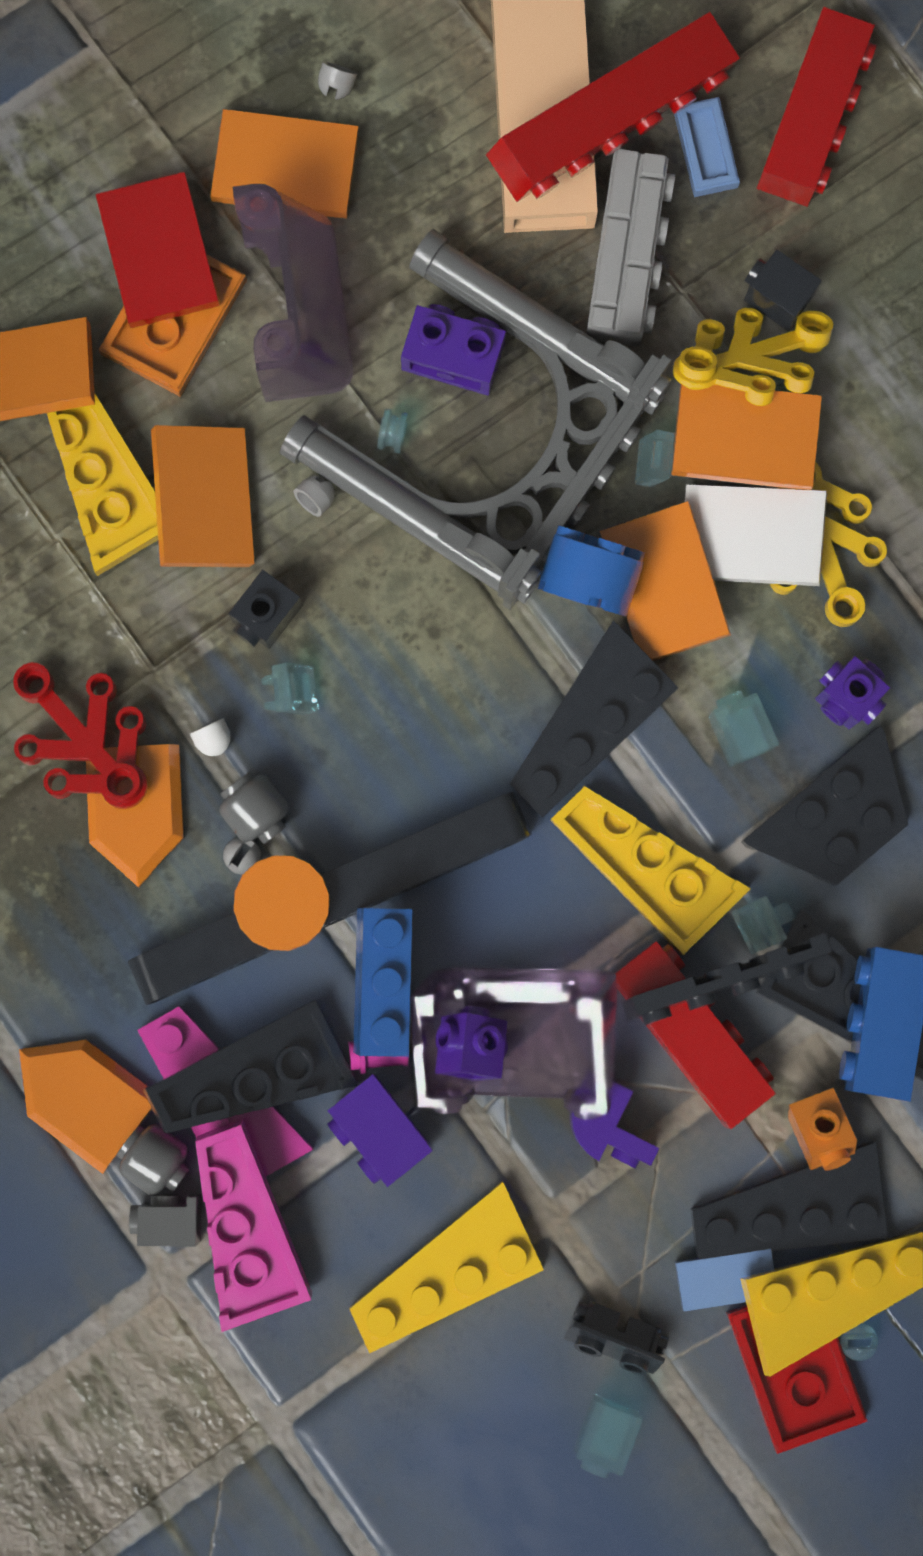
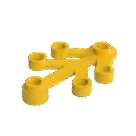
[673,308,834,406]
[770,462,887,627]

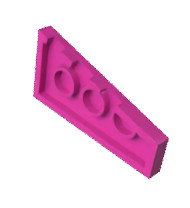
[137,1006,314,1176]
[195,1119,312,1332]

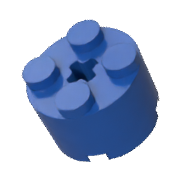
[537,525,645,616]

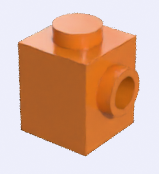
[788,1088,857,1171]

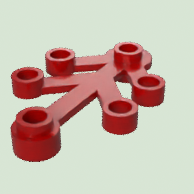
[13,662,148,809]

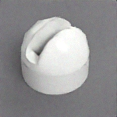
[190,718,231,756]

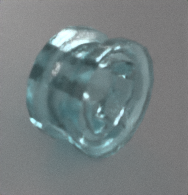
[377,408,409,454]

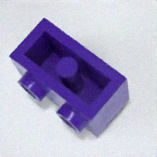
[401,304,506,396]
[327,1073,433,1187]

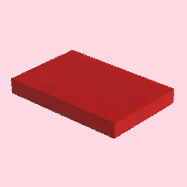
[95,172,220,328]
[726,1305,868,1454]

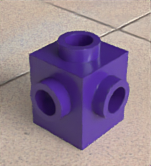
[814,656,890,729]
[435,1006,508,1081]

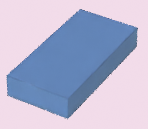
[674,97,740,197]
[675,1249,774,1311]

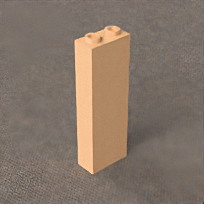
[491,0,598,233]

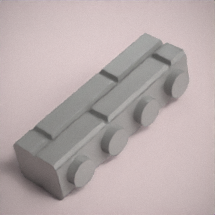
[586,149,675,347]

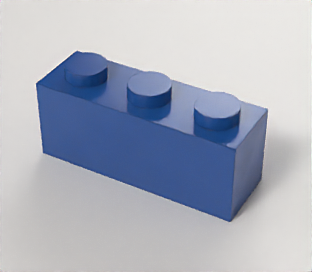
[353,908,412,1057]
[839,947,923,1102]

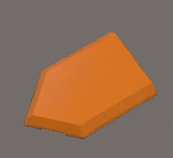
[86,744,184,887]
[19,1040,152,1174]

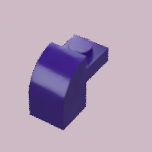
[570,1069,660,1169]

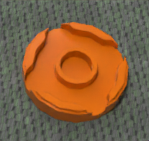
[234,855,330,951]

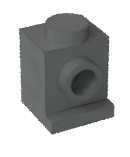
[129,1194,202,1247]

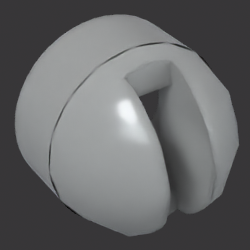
[318,61,357,100]
[293,475,335,517]
[223,837,262,875]

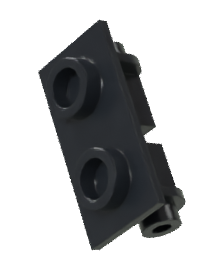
[564,1300,669,1375]

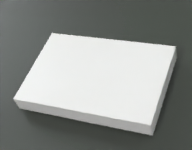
[685,485,827,586]

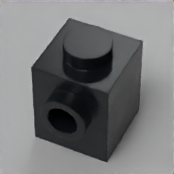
[744,249,822,331]
[228,569,303,649]

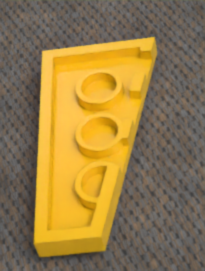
[47,394,158,576]
[349,1181,544,1353]
[740,1231,923,1377]

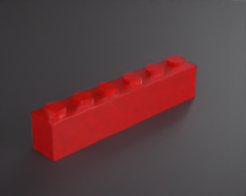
[486,12,740,202]

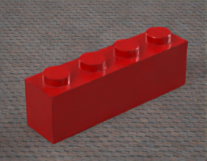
[756,7,877,207]
[608,941,776,1130]

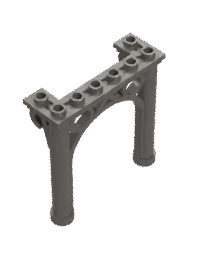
[280,229,672,610]

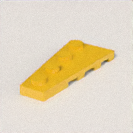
[550,786,751,955]

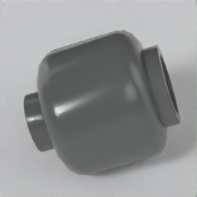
[219,772,289,844]
[116,1124,190,1196]

